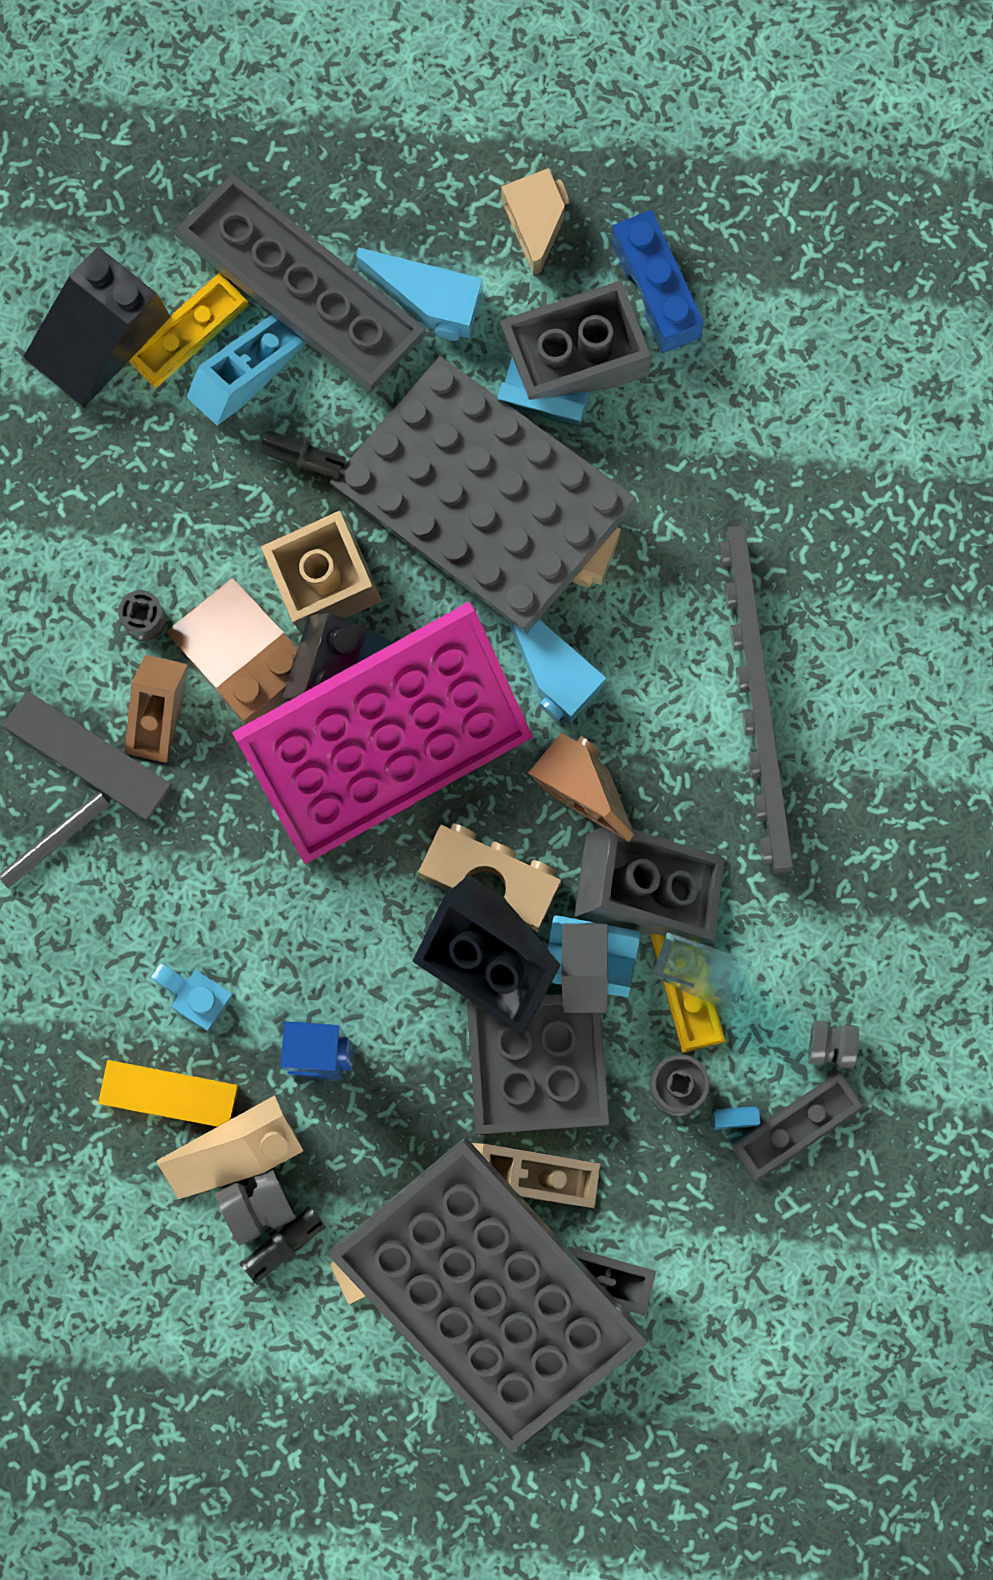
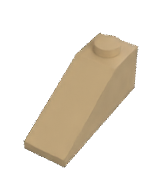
[157,1095,303,1199]
[472,1143,600,1208]

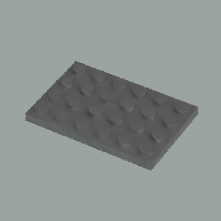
[330,356,638,634]
[328,1137,648,1453]

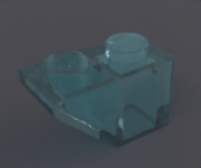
[652,932,752,1010]

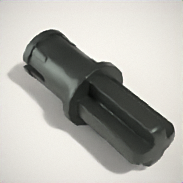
[260,430,347,481]

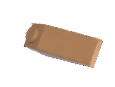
[528,733,634,842]

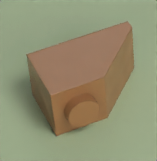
[124,655,188,763]

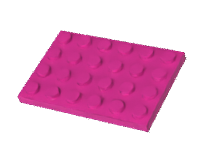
[232,602,533,864]

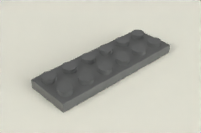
[176,173,426,393]

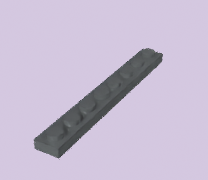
[718,525,793,875]

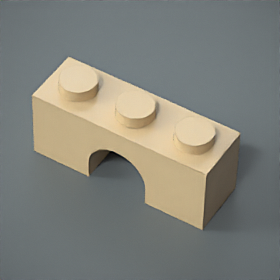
[418,823,561,933]

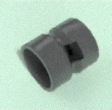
[649,1055,709,1116]
[215,1168,297,1246]

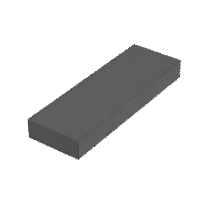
[730,1071,865,1183]

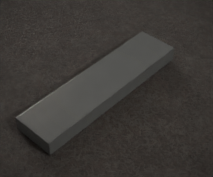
[3,691,172,822]

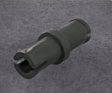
[239,1205,326,1286]

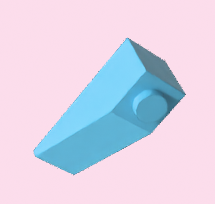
[356,247,483,341]
[186,315,307,425]
[508,619,606,724]

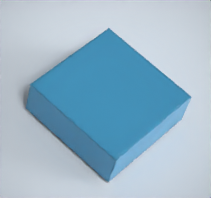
[711,1106,760,1130]

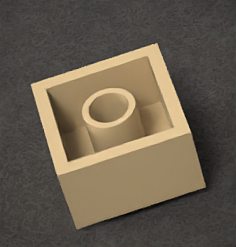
[261,511,382,634]

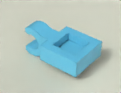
[152,963,233,1032]

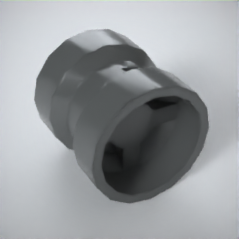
[118,590,166,641]
[808,1020,859,1070]

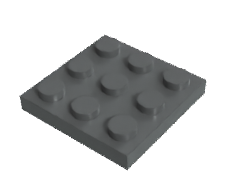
[467,994,609,1135]

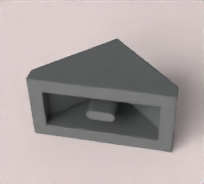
[561,923,608,1013]
[568,1246,656,1315]

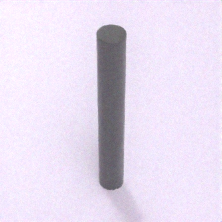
[0,792,110,889]

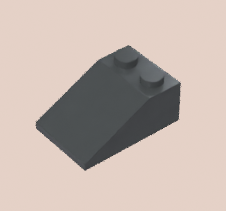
[500,280,651,400]
[575,827,725,943]

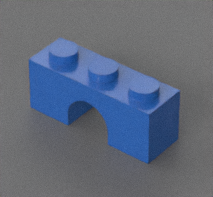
[611,209,704,354]
[280,1021,354,1080]

